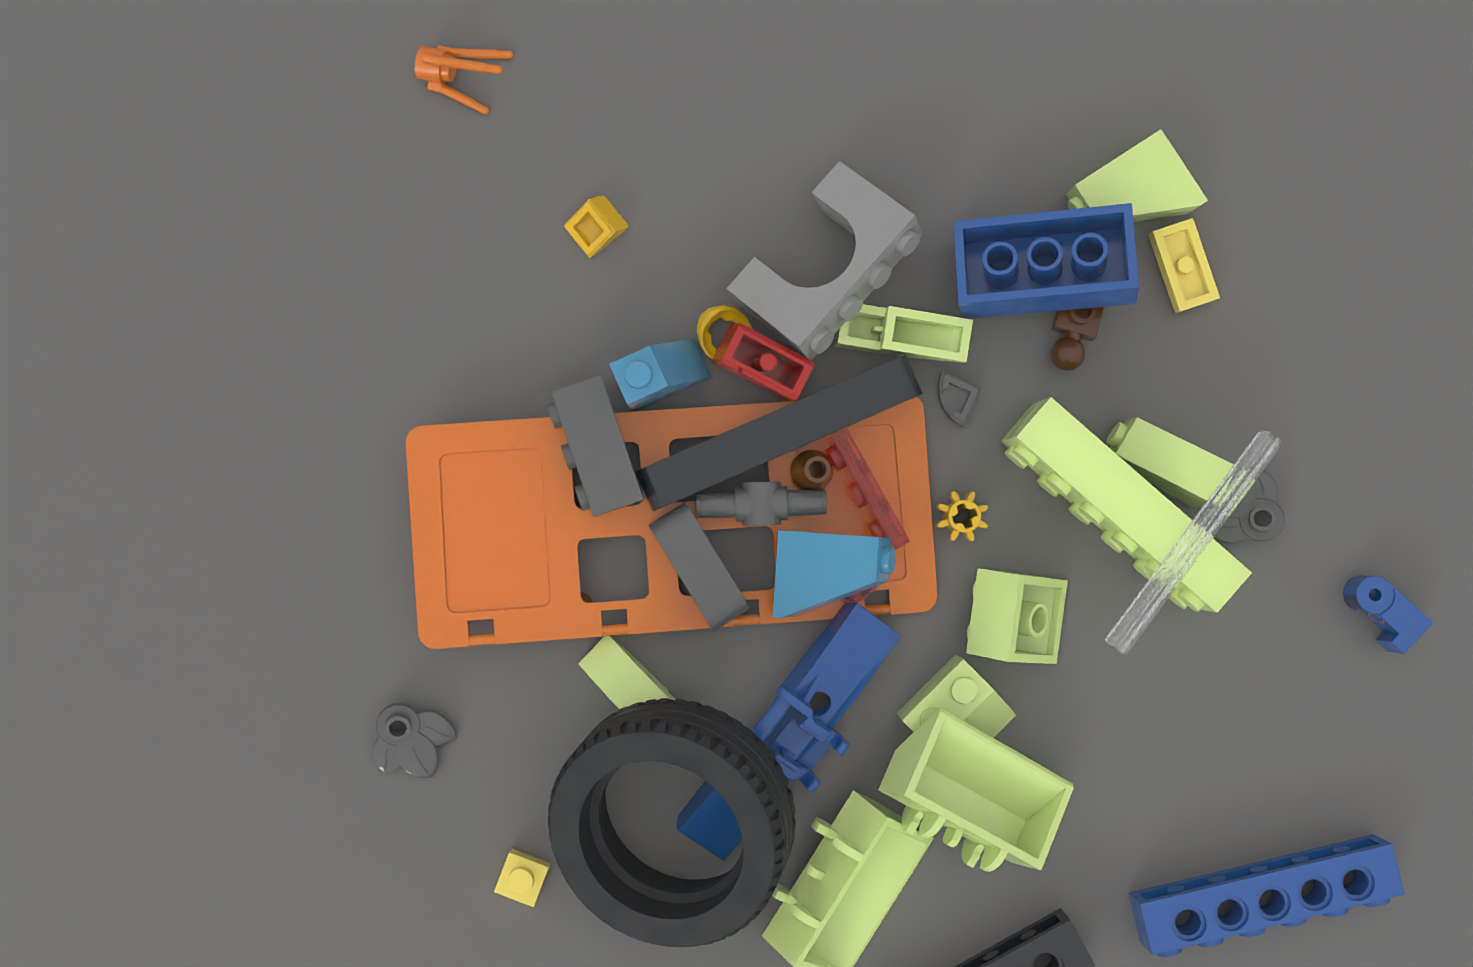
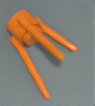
[415,45,514,115]

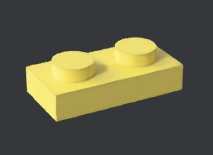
[1148,218,1220,314]

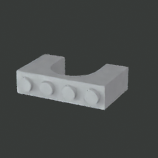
[726,161,923,360]

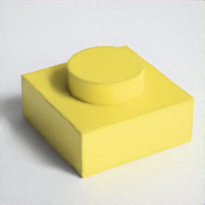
[494,848,551,907]

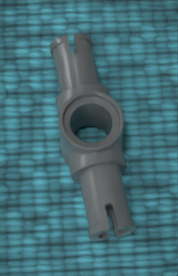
[696,482,827,526]

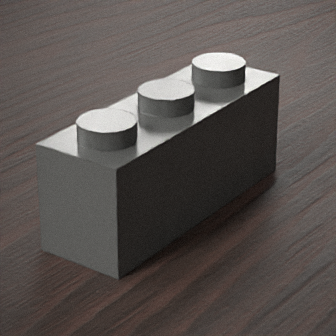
[547,375,644,517]

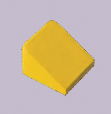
[564,195,629,258]

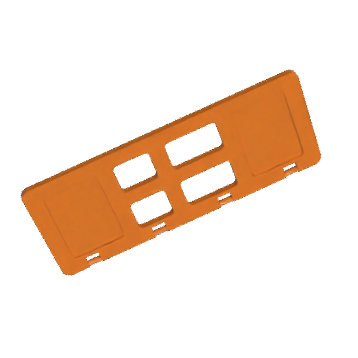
[405,397,938,649]

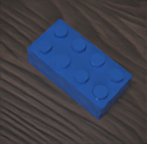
[953,203,1139,319]

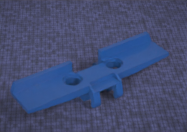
[676,601,901,861]

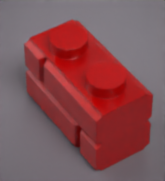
[711,322,815,401]

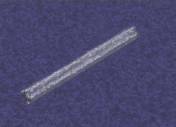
[1105,430,1282,655]

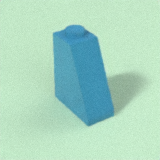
[609,339,711,411]
[773,530,896,618]

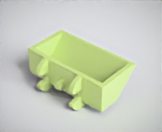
[878,707,1074,872]
[762,790,934,967]

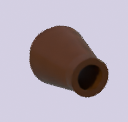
[791,449,833,490]

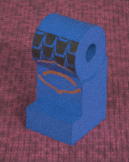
[1343,575,1433,654]

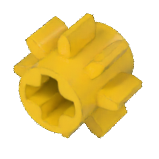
[935,491,988,541]

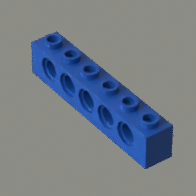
[1129,834,1405,957]

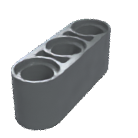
[649,503,750,632]

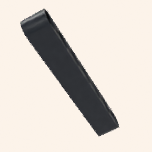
[636,355,923,511]

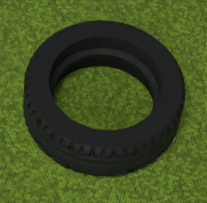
[548,698,796,948]

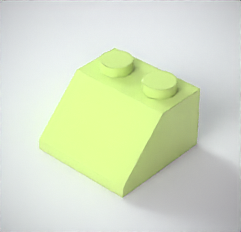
[966,568,1068,664]
[897,654,1016,738]

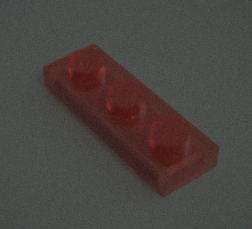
[825,428,910,550]

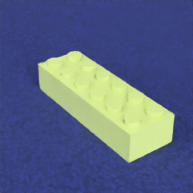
[1000,397,1252,613]

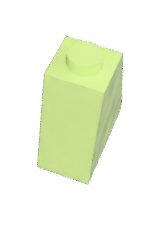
[1066,129,1208,222]
[1106,417,1241,507]

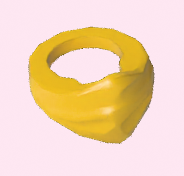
[697,305,753,359]

